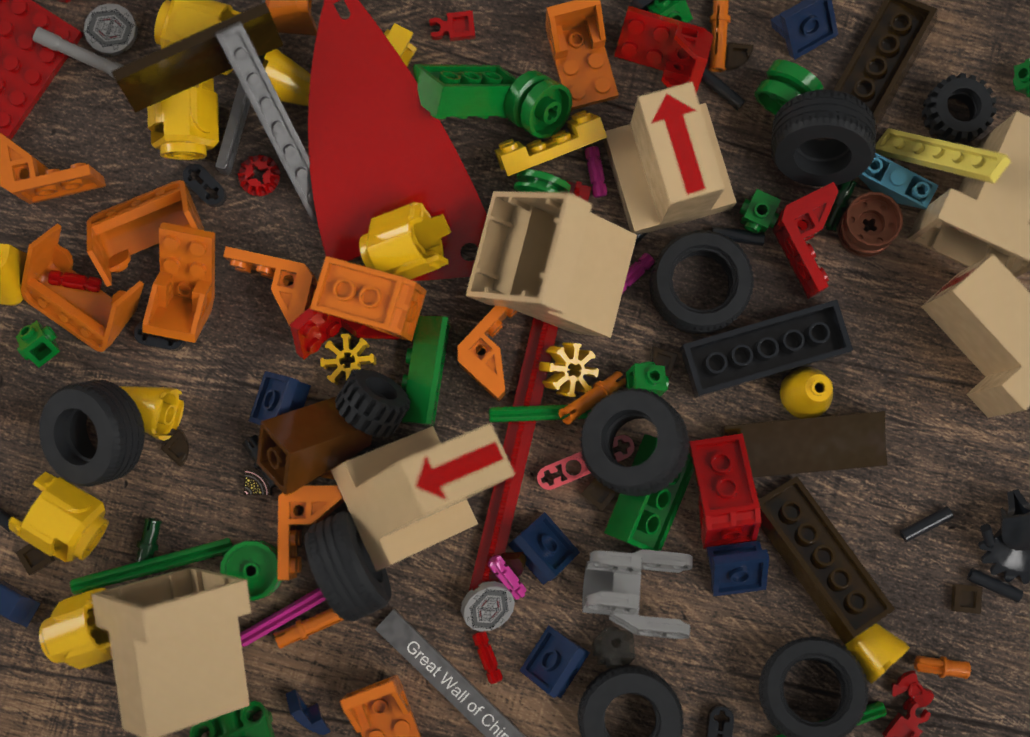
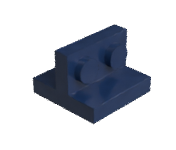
[770,0,839,60]
[248,371,311,425]
[508,512,580,585]
[706,541,769,597]
[519,625,590,699]

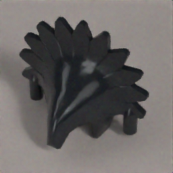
[978,489,1030,584]

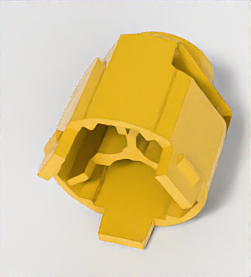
[154,0,241,75]
[148,78,219,160]
[359,202,451,279]
[9,472,109,562]
[39,588,112,670]

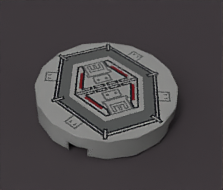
[84,3,138,56]
[461,581,515,632]

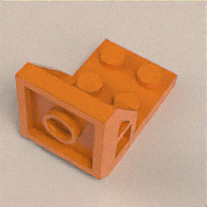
[545,0,619,110]
[0,133,106,204]
[142,222,215,343]
[223,246,318,327]
[310,256,427,342]
[458,306,518,402]
[278,485,345,580]
[340,674,421,737]

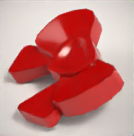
[891,670,934,710]

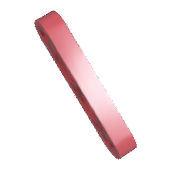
[537,435,635,490]

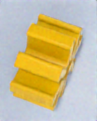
[320,334,377,385]
[539,342,599,397]

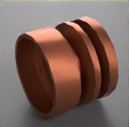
[838,192,903,258]

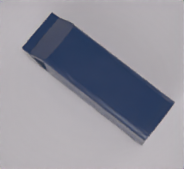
[0,579,41,628]

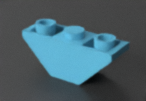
[858,153,939,209]

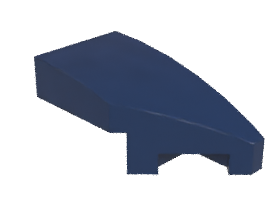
[286,689,331,735]

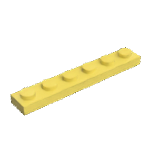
[875,128,1011,183]

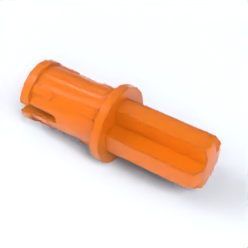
[914,656,971,679]

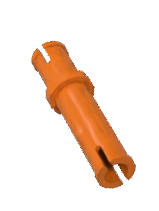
[709,0,731,72]
[559,371,626,425]
[274,608,343,649]

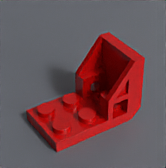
[614,6,714,94]
[772,182,839,299]
[290,306,400,360]
[689,433,761,549]

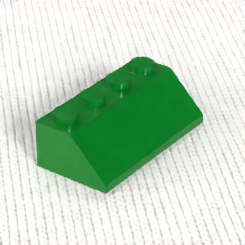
[413,64,517,119]
[401,316,450,427]
[604,434,694,551]

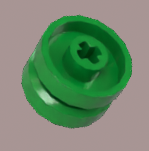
[754,59,824,115]
[504,70,572,139]
[220,540,283,601]

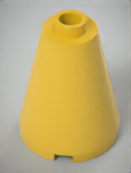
[262,49,311,106]
[779,367,833,419]
[119,386,184,441]
[845,623,910,684]

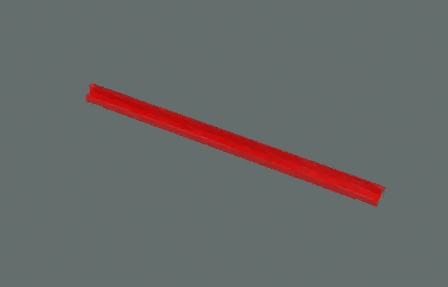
[469,181,591,591]

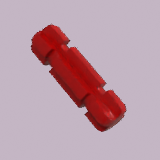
[48,270,102,293]
[472,631,503,684]

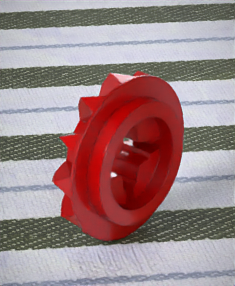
[237,154,280,196]

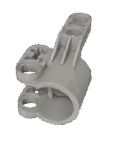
[582,549,693,639]

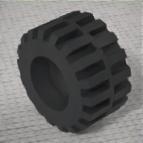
[922,73,997,145]
[335,368,411,437]

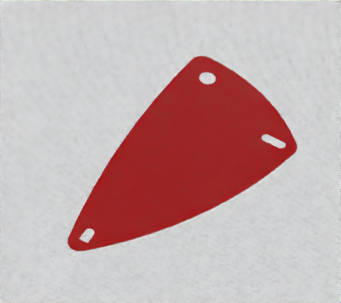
[308,0,487,281]

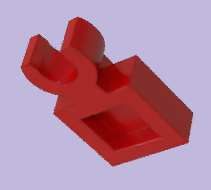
[429,10,476,41]
[882,700,931,737]

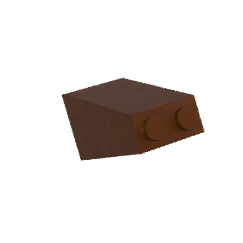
[257,396,372,496]

